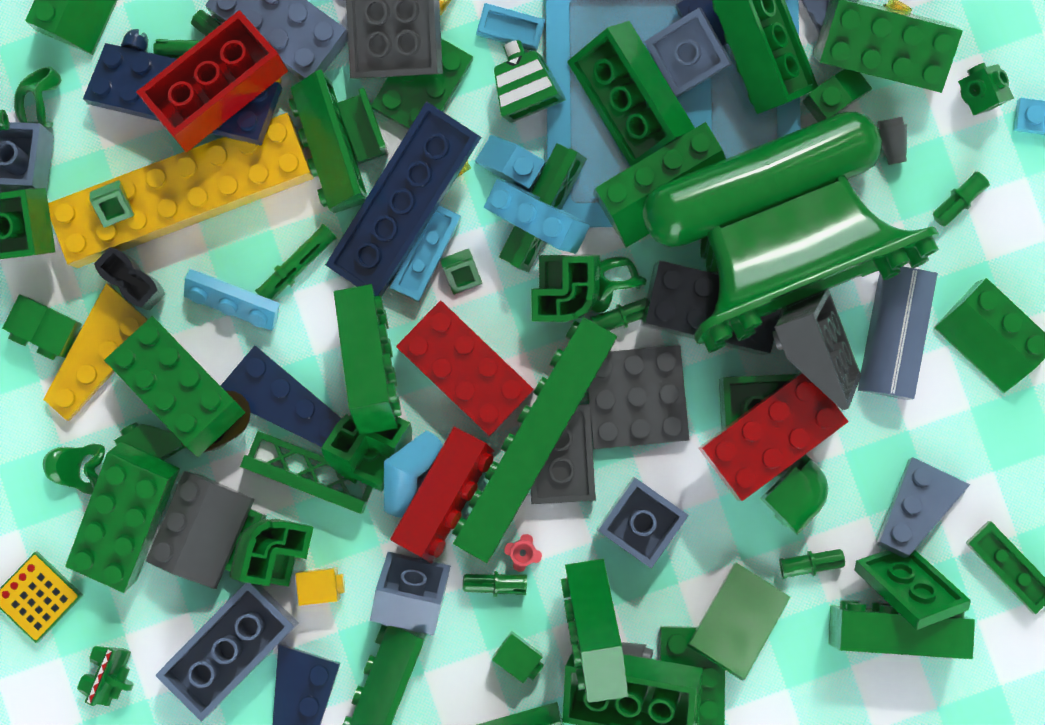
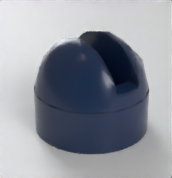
[121,29,149,52]

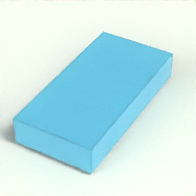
[476,3,546,52]

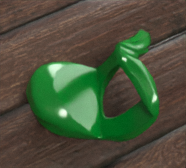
[14,67,62,129]
[591,256,647,313]
[42,443,105,495]

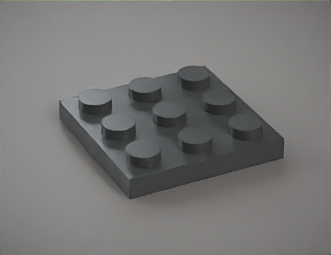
[346,0,443,79]
[588,345,690,449]

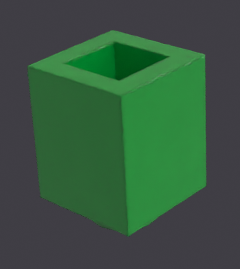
[492,630,544,683]

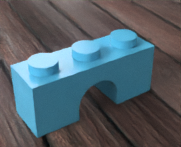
[483,178,591,254]

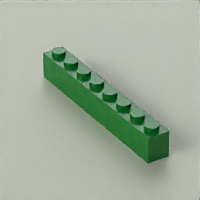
[452,317,618,563]

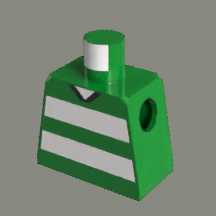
[494,40,566,123]

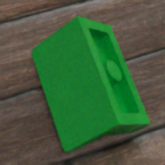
[337,88,389,164]

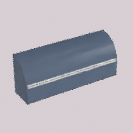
[857,267,938,400]

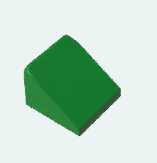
[89,180,134,228]
[440,249,483,295]

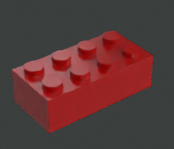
[136,10,288,153]
[396,300,534,437]
[698,371,849,501]

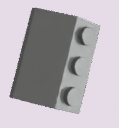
[146,471,255,589]

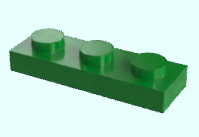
[965,521,1045,614]

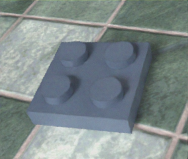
[644,8,732,97]

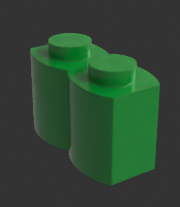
[2,294,82,360]

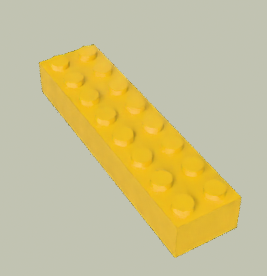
[48,113,314,269]

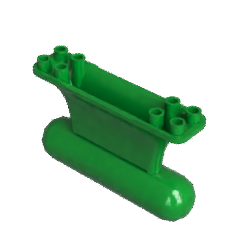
[643,111,939,353]

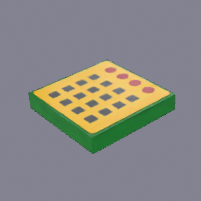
[0,551,84,643]

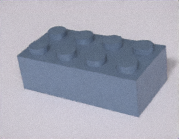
[205,0,348,80]
[155,583,299,722]

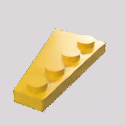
[43,283,148,421]

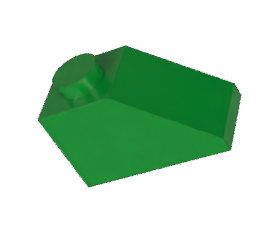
[802,69,872,122]
[114,422,185,461]

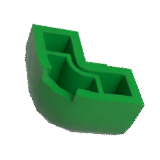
[531,254,600,322]
[321,413,412,492]
[760,454,829,535]
[229,519,314,587]

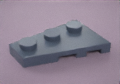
[876,457,971,558]

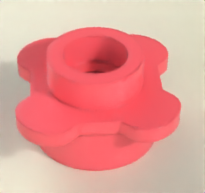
[504,534,542,572]

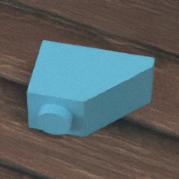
[475,135,546,192]

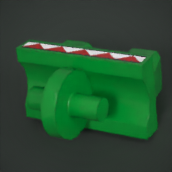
[77,646,134,706]

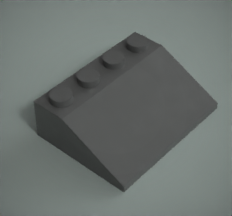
[773,289,861,410]

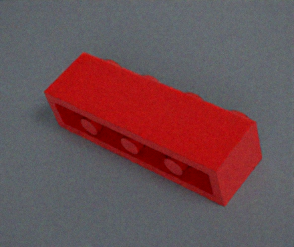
[390,426,495,564]

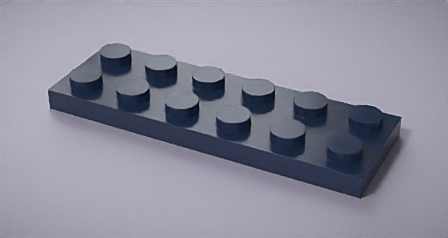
[83,43,283,145]
[325,101,482,296]

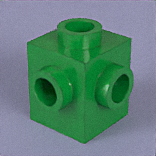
[958,62,1014,116]

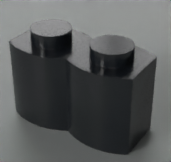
[94,247,165,311]

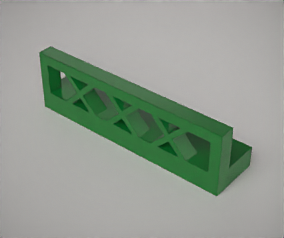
[499,143,587,273]
[240,431,373,514]

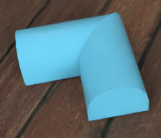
[384,430,443,517]

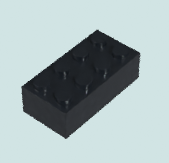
[640,260,781,355]

